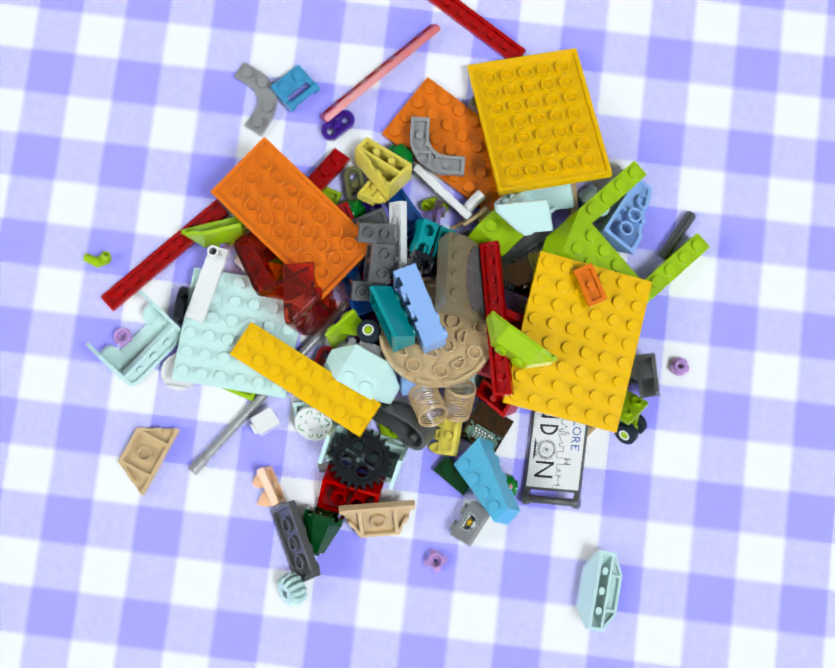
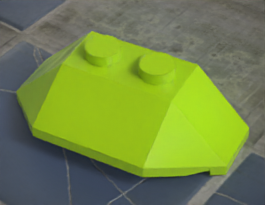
[468,209,524,257]
[181,217,248,248]
[486,311,557,369]

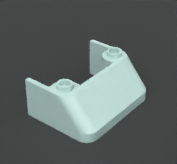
[494,184,575,236]
[85,289,182,386]
[318,422,409,490]

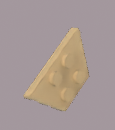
[118,427,181,496]
[339,500,415,538]

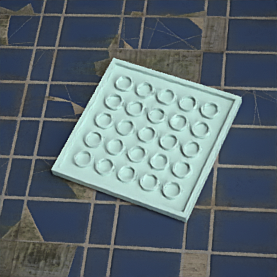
[172,267,307,399]

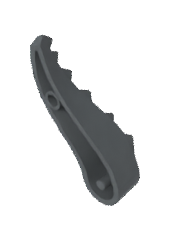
[373,401,436,451]

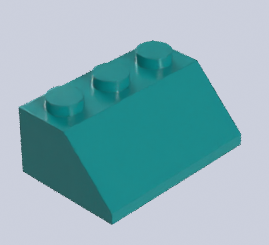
[369,285,417,353]

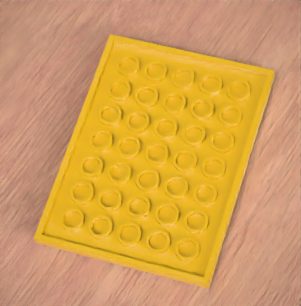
[467,48,612,196]
[502,251,652,433]

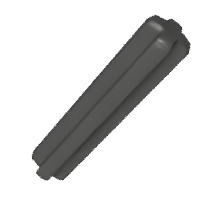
[658,210,696,260]

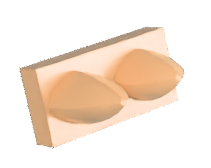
[252,466,287,507]

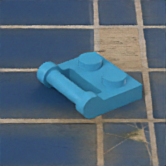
[270,64,320,113]

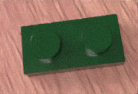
[433,456,470,496]

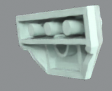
[323,344,400,404]
[576,549,623,632]

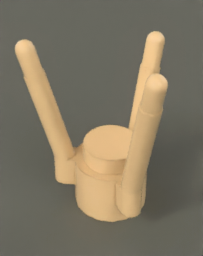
[450,206,491,230]

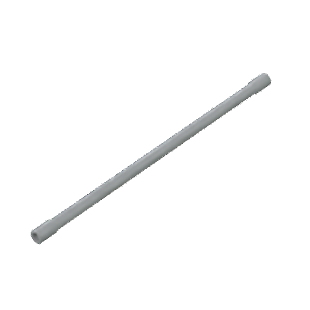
[188,299,350,476]

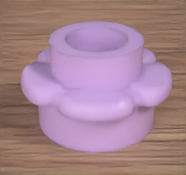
[114,328,133,346]
[670,357,689,376]

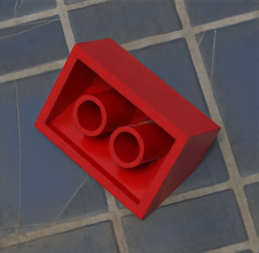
[317,464,384,513]

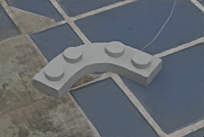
[234,62,277,137]
[410,116,465,177]

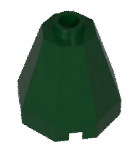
[303,506,345,556]

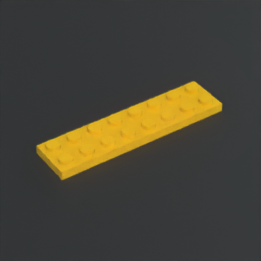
[230,322,381,437]

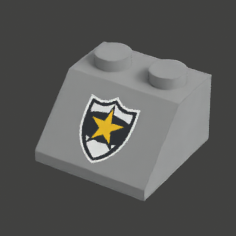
[449,501,490,548]

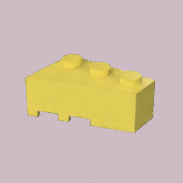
[355,137,412,201]

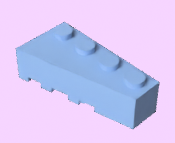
[393,263,448,354]

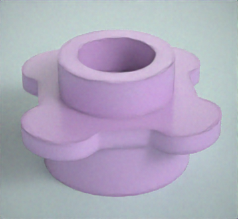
[424,549,447,573]

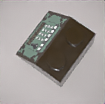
[502,258,534,294]
[460,401,514,452]

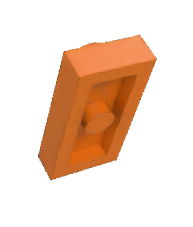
[572,263,608,307]

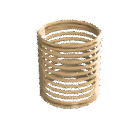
[441,380,477,422]
[408,385,448,427]

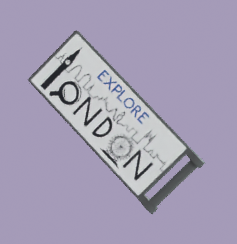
[522,411,589,509]

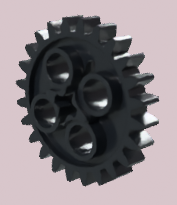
[328,429,392,492]

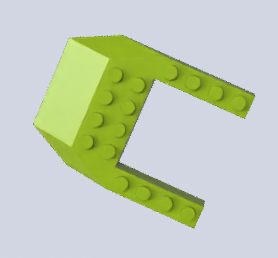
[533,160,710,302]

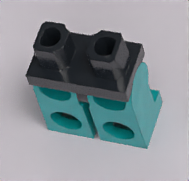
[407,218,456,277]

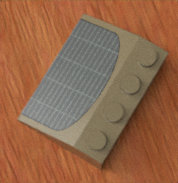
[435,231,486,325]

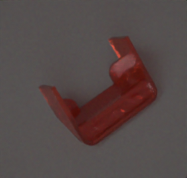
[233,232,319,301]
[283,262,337,336]

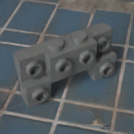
[348,221,397,302]
[628,353,660,398]

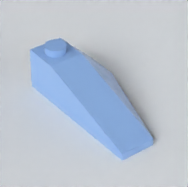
[598,180,652,254]

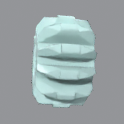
[277,572,308,607]

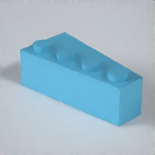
[454,437,520,525]

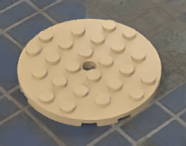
[379,277,489,388]

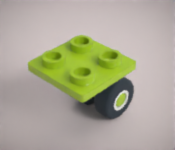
[325,309,381,349]
[615,390,649,445]

